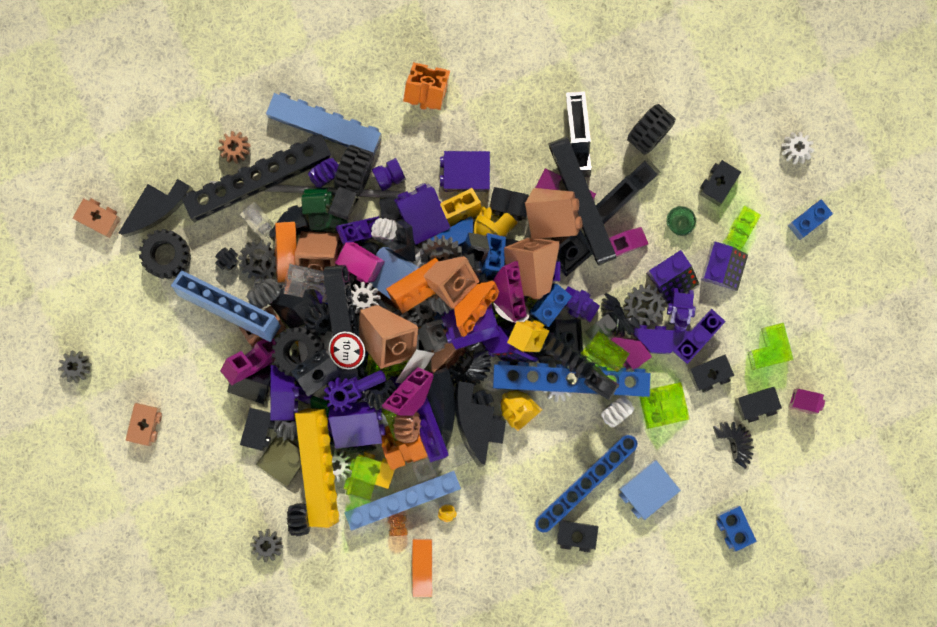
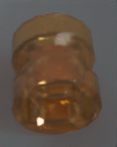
[388,515,408,536]

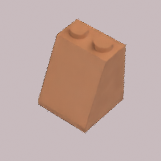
[525,188,582,239]
[295,231,340,281]
[504,237,559,299]
[359,305,418,369]

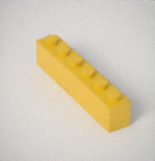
[295,408,339,528]

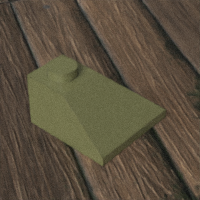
[256,436,302,487]

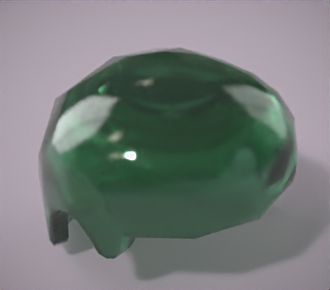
[666,206,697,236]

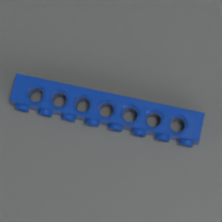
[493,361,651,397]

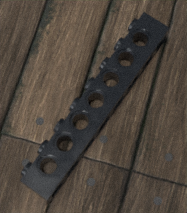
[181,134,332,223]

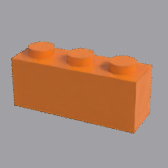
[386,258,439,314]

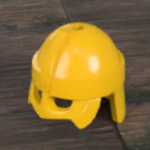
[474,206,518,237]
[500,390,543,431]

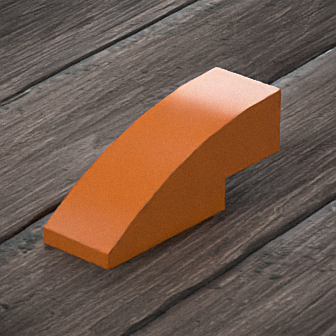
[275,222,297,283]
[412,539,432,597]

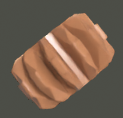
[218,131,251,164]
[393,412,421,443]

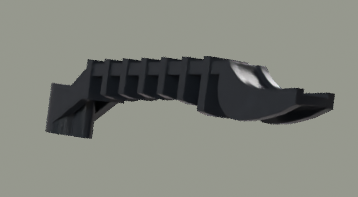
[504,318,620,400]

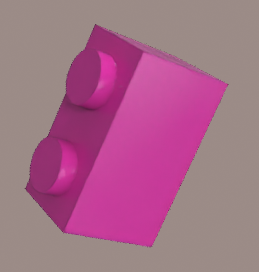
[336,242,385,284]

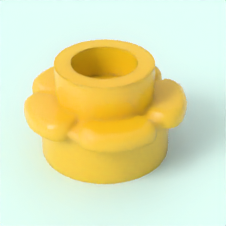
[438,504,457,522]

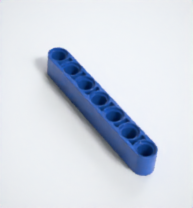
[534,435,638,533]

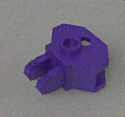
[564,286,600,323]
[667,288,696,331]

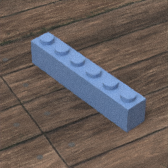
[266,92,382,155]
[171,270,281,342]
[344,471,461,531]

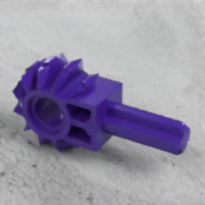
[324,370,386,412]

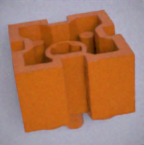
[403,62,450,110]
[382,424,428,470]

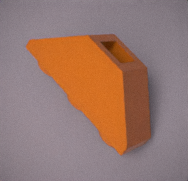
[454,281,499,337]

